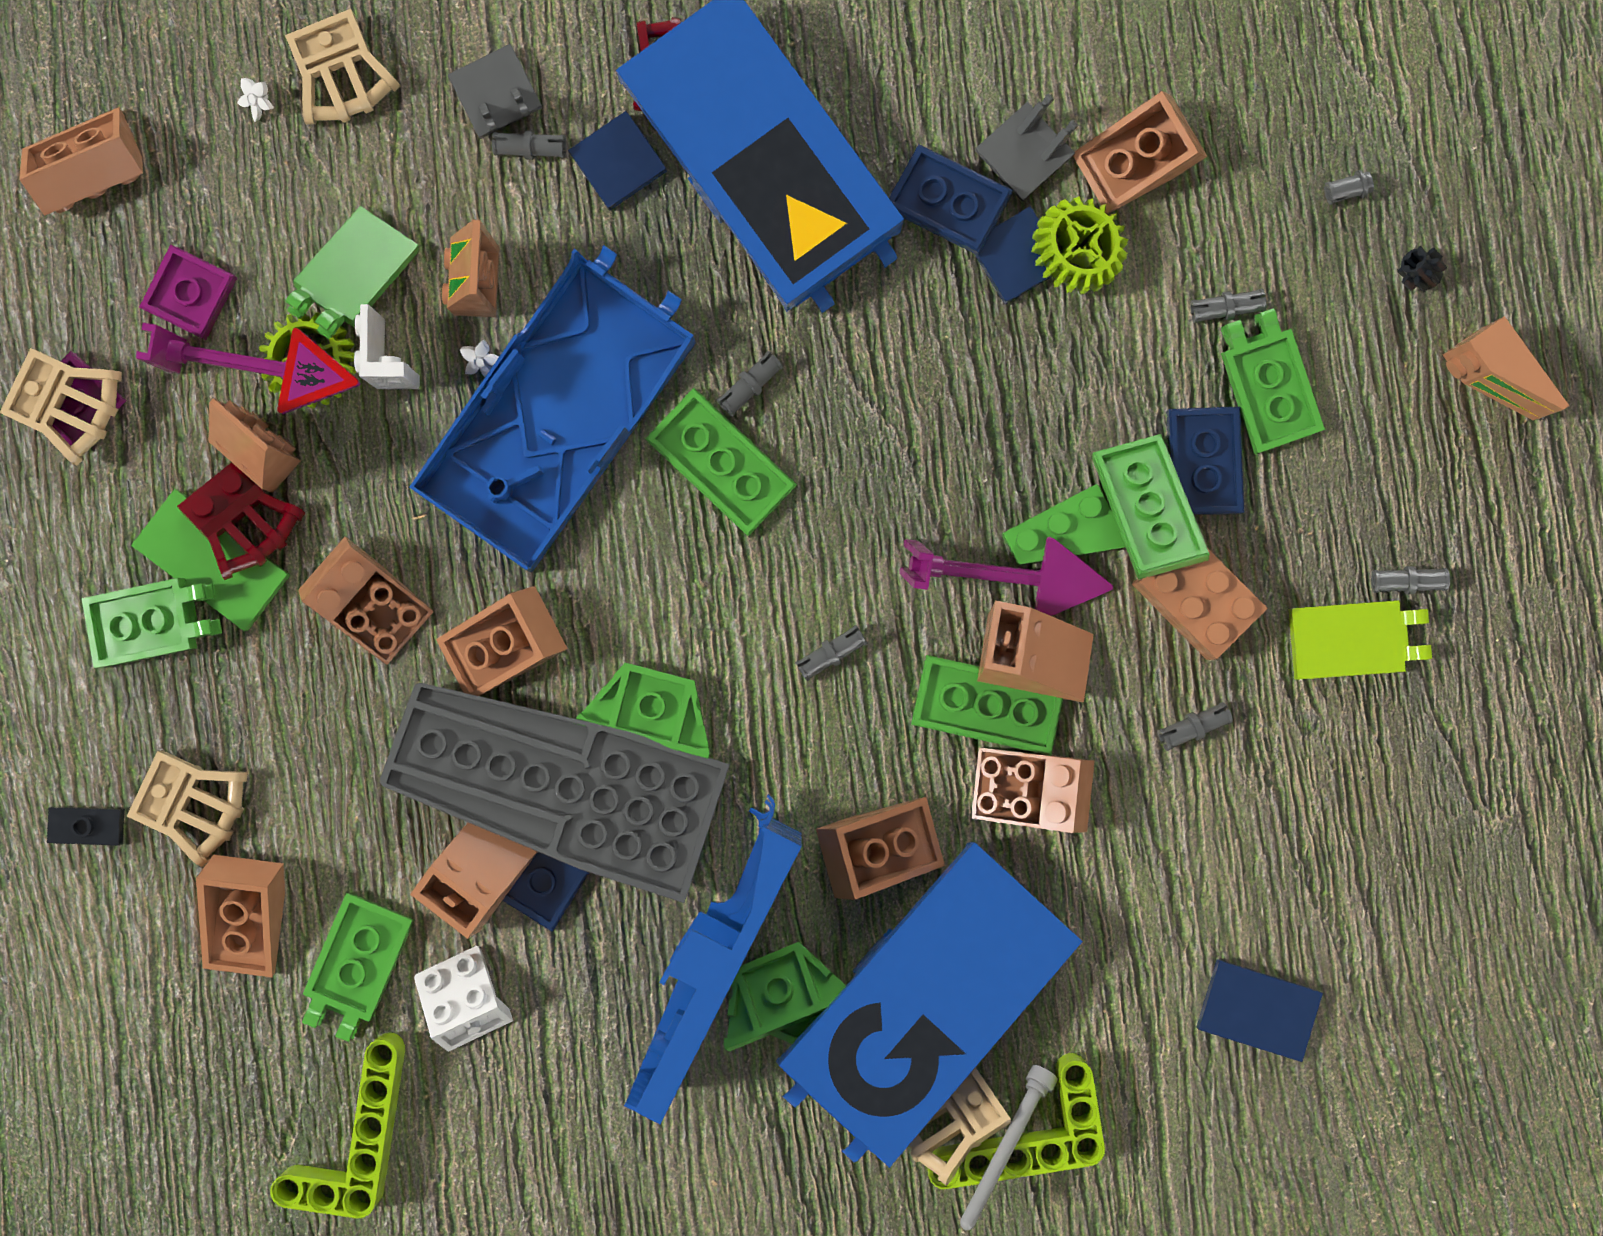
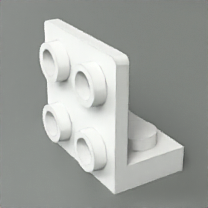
[354,304,420,389]
[414,946,513,1052]

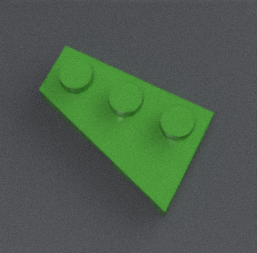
[1001,484,1126,565]

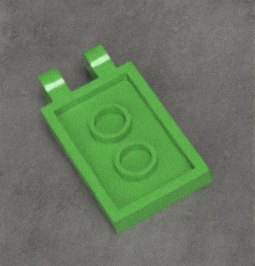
[285,206,419,339]
[1221,308,1325,454]
[82,578,222,669]
[302,892,415,1042]

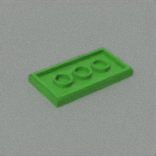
[645,388,797,537]
[1092,434,1210,580]
[131,489,291,631]
[911,655,1063,755]

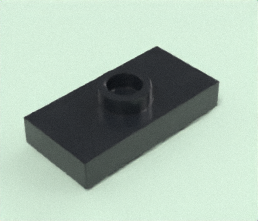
[47,806,125,846]

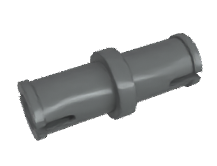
[492,130,567,160]
[1190,288,1267,323]
[717,351,783,417]
[1371,566,1450,595]
[795,625,868,681]
[1157,702,1233,751]

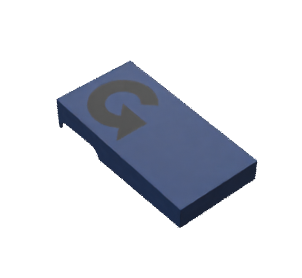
[776,842,1083,1168]

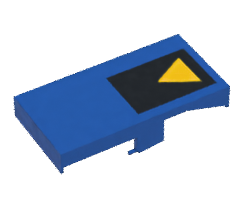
[616,0,904,313]

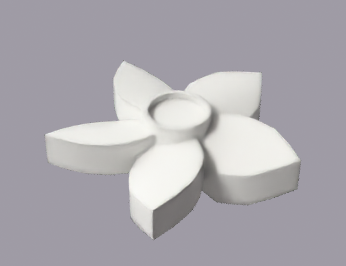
[237,78,274,122]
[460,340,499,377]

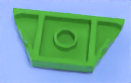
[574,662,710,758]
[723,942,846,1052]

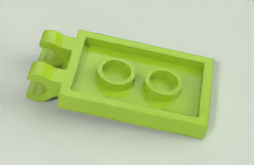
[1288,600,1432,680]

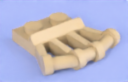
[285,9,401,125]
[0,348,122,466]
[127,750,248,867]
[909,1067,1011,1185]

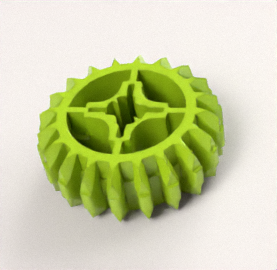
[1031,196,1129,295]
[259,312,356,408]

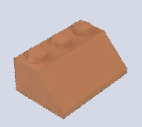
[19,107,143,216]

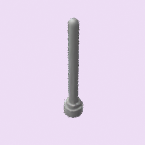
[960,1065,1058,1230]

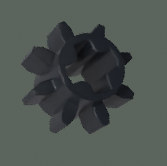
[1397,246,1447,293]

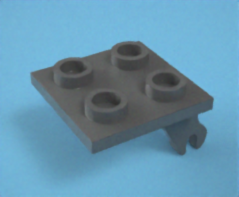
[448,44,543,139]
[975,93,1078,202]

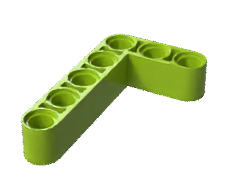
[270,1032,405,1218]
[926,1053,1105,1189]

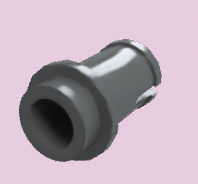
[1324,170,1374,205]

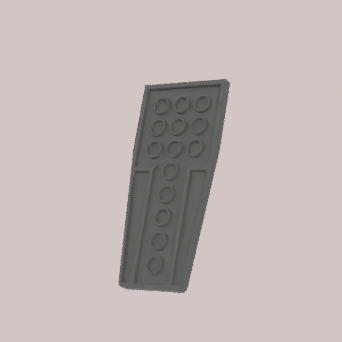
[380,683,730,903]

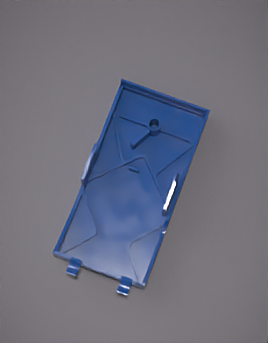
[409,245,696,572]
[624,794,802,1124]

